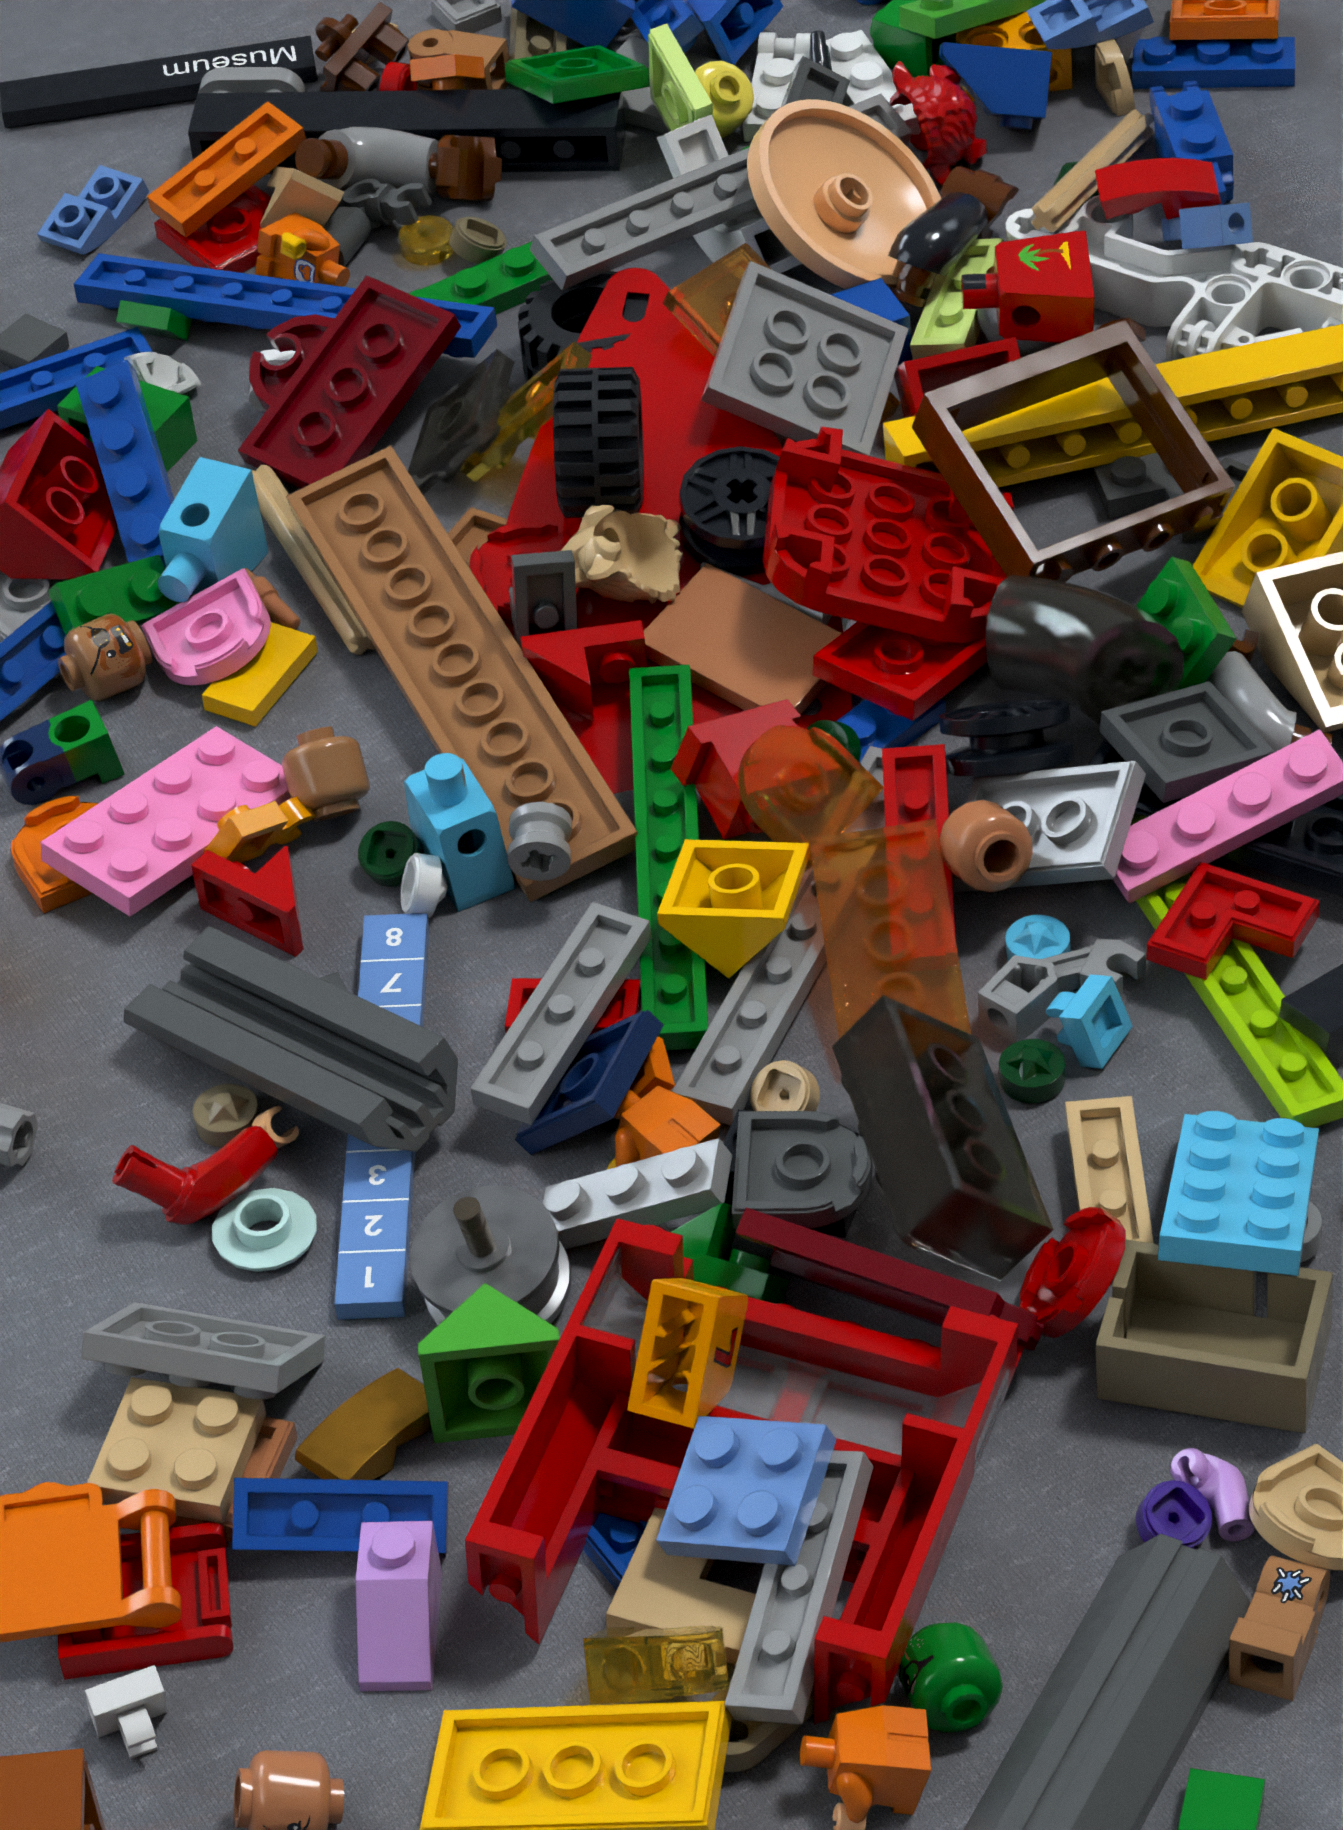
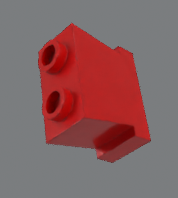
[671,699,842,839]

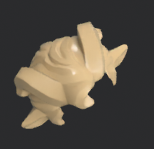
[561,505,682,604]

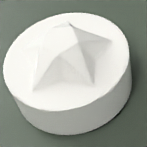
[401,853,447,918]

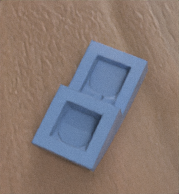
[1027,0,1154,49]

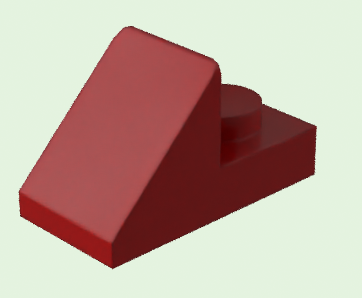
[520,620,647,721]
[191,846,304,957]

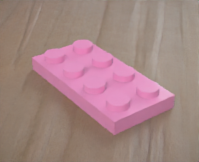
[40,726,291,917]

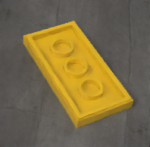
[420,1701,732,1830]

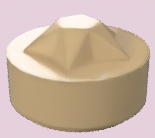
[750,1060,820,1111]

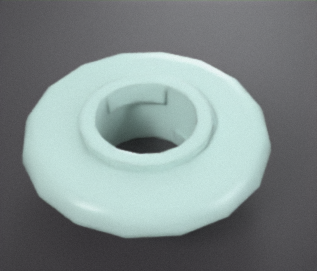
[212,1188,317,1272]

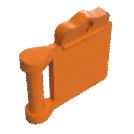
[0,1482,182,1643]

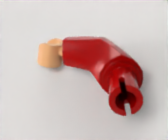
[112,1106,299,1225]

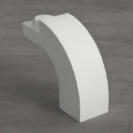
[657,114,802,282]

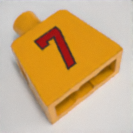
[627,1278,748,1429]

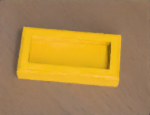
[202,622,318,727]

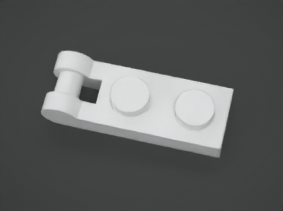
[743,32,811,142]

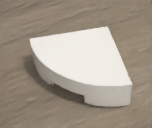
[124,351,202,394]

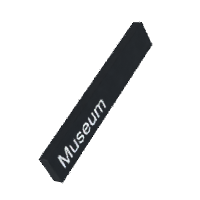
[0,35,318,128]

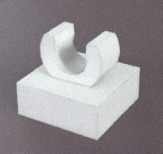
[85,1665,167,1759]

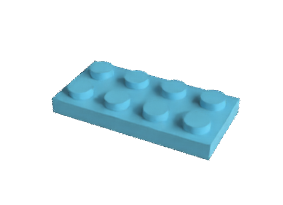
[1158,1111,1319,1276]

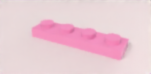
[1113,729,1343,904]

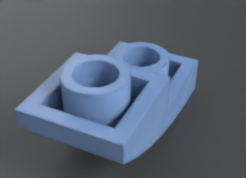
[37,165,149,255]

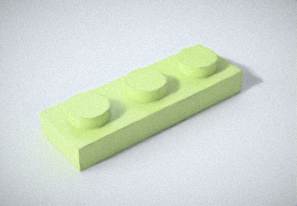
[910,238,1004,360]

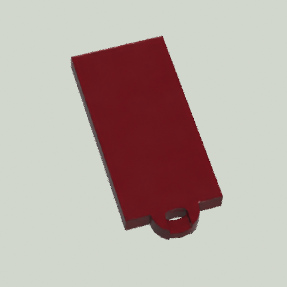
[735,1207,1044,1351]

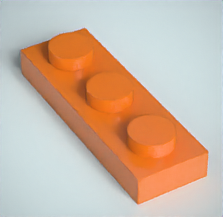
[147,101,306,238]

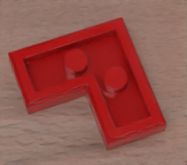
[1146,862,1320,980]

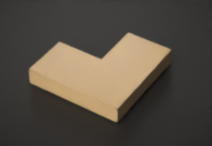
[606,1507,756,1665]

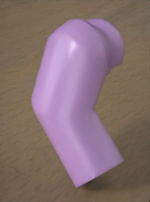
[1170,1448,1254,1541]

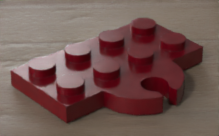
[238,275,461,489]

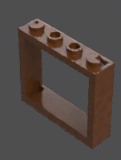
[912,320,1235,596]

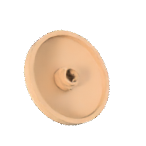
[747,99,941,289]

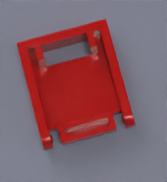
[58,1522,234,1680]

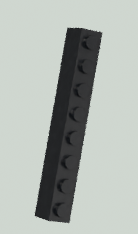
[188,89,626,175]

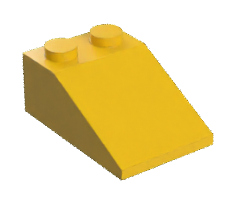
[1193,428,1343,608]

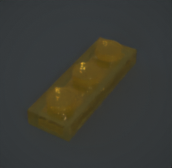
[458,342,592,482]

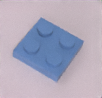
[656,1416,837,1566]

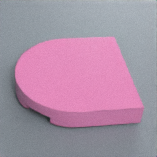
[141,568,271,686]

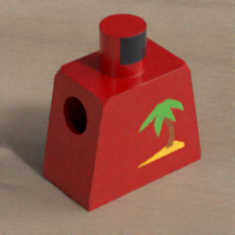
[961,231,1095,343]

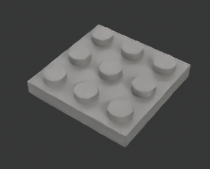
[701,261,909,456]

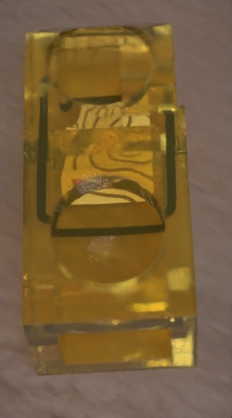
[583,1625,729,1705]

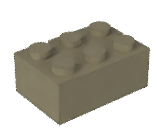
[1096,1239,1333,1433]

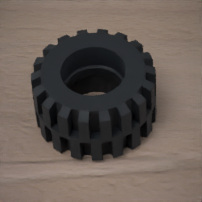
[518,271,650,402]
[553,367,644,518]

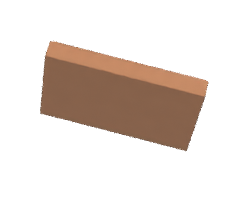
[644,563,842,715]

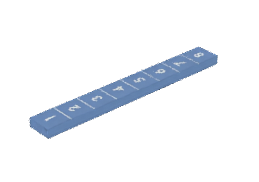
[335,913,430,1320]

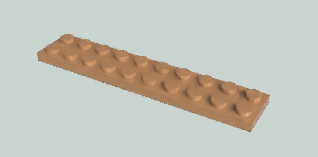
[286,446,638,902]

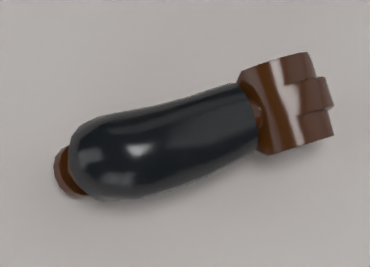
[888,166,1019,308]

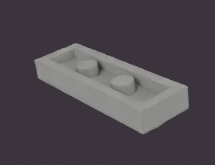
[543,1138,732,1250]

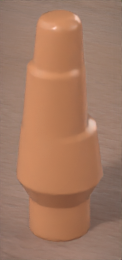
[242,568,301,630]

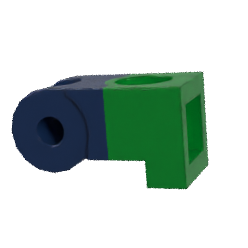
[0,699,125,805]

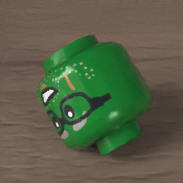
[897,1622,1003,1733]

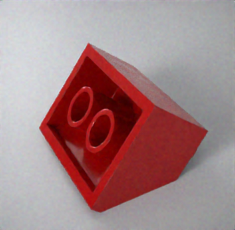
[0,409,118,579]

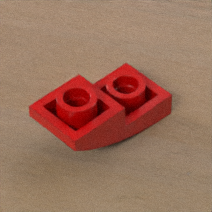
[1095,158,1221,220]

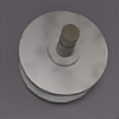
[410,1185,572,1326]

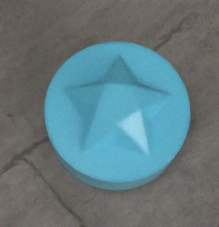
[1005,915,1071,961]

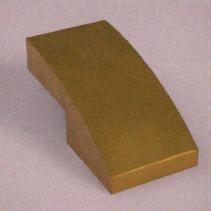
[295,1368,432,1480]

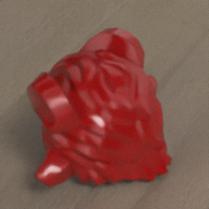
[890,61,987,187]

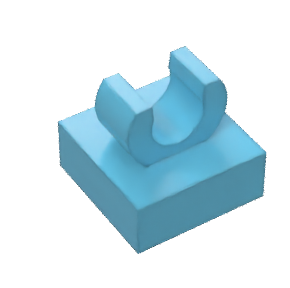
[1046,974,1133,1069]

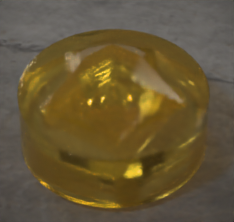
[399,216,454,266]

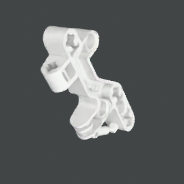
[1005,195,1343,361]

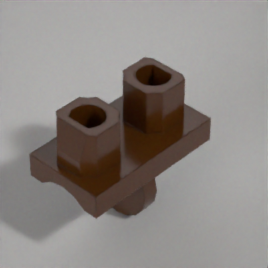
[315,1,409,92]

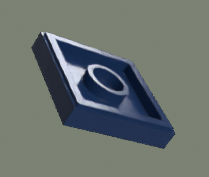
[515,1010,664,1155]

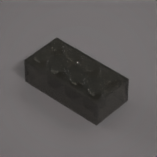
[832,995,1054,1281]

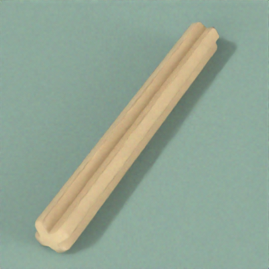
[1031,109,1154,233]
[252,465,375,655]

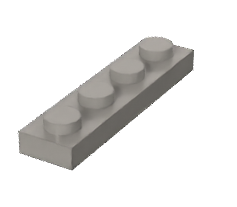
[470,902,652,1125]
[724,1450,873,1724]

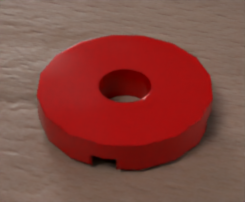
[1020,1207,1126,1338]

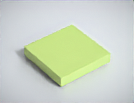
[648,23,713,131]

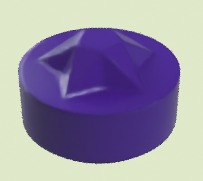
[1135,1480,1212,1549]

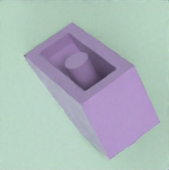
[356,1521,442,1691]

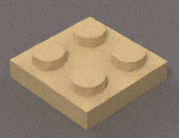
[87,1377,266,1524]

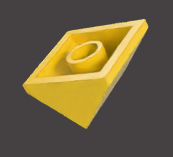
[657,839,810,979]

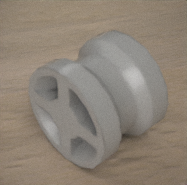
[507,802,572,881]

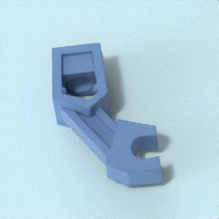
[1161,202,1253,249]

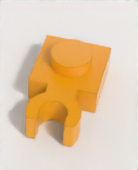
[203,796,316,863]

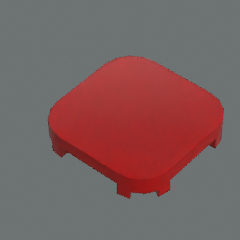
[763,427,1014,643]

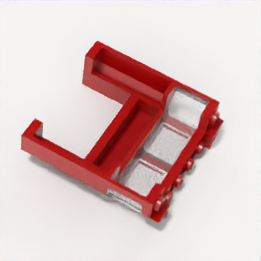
[465,1218,1024,1724]

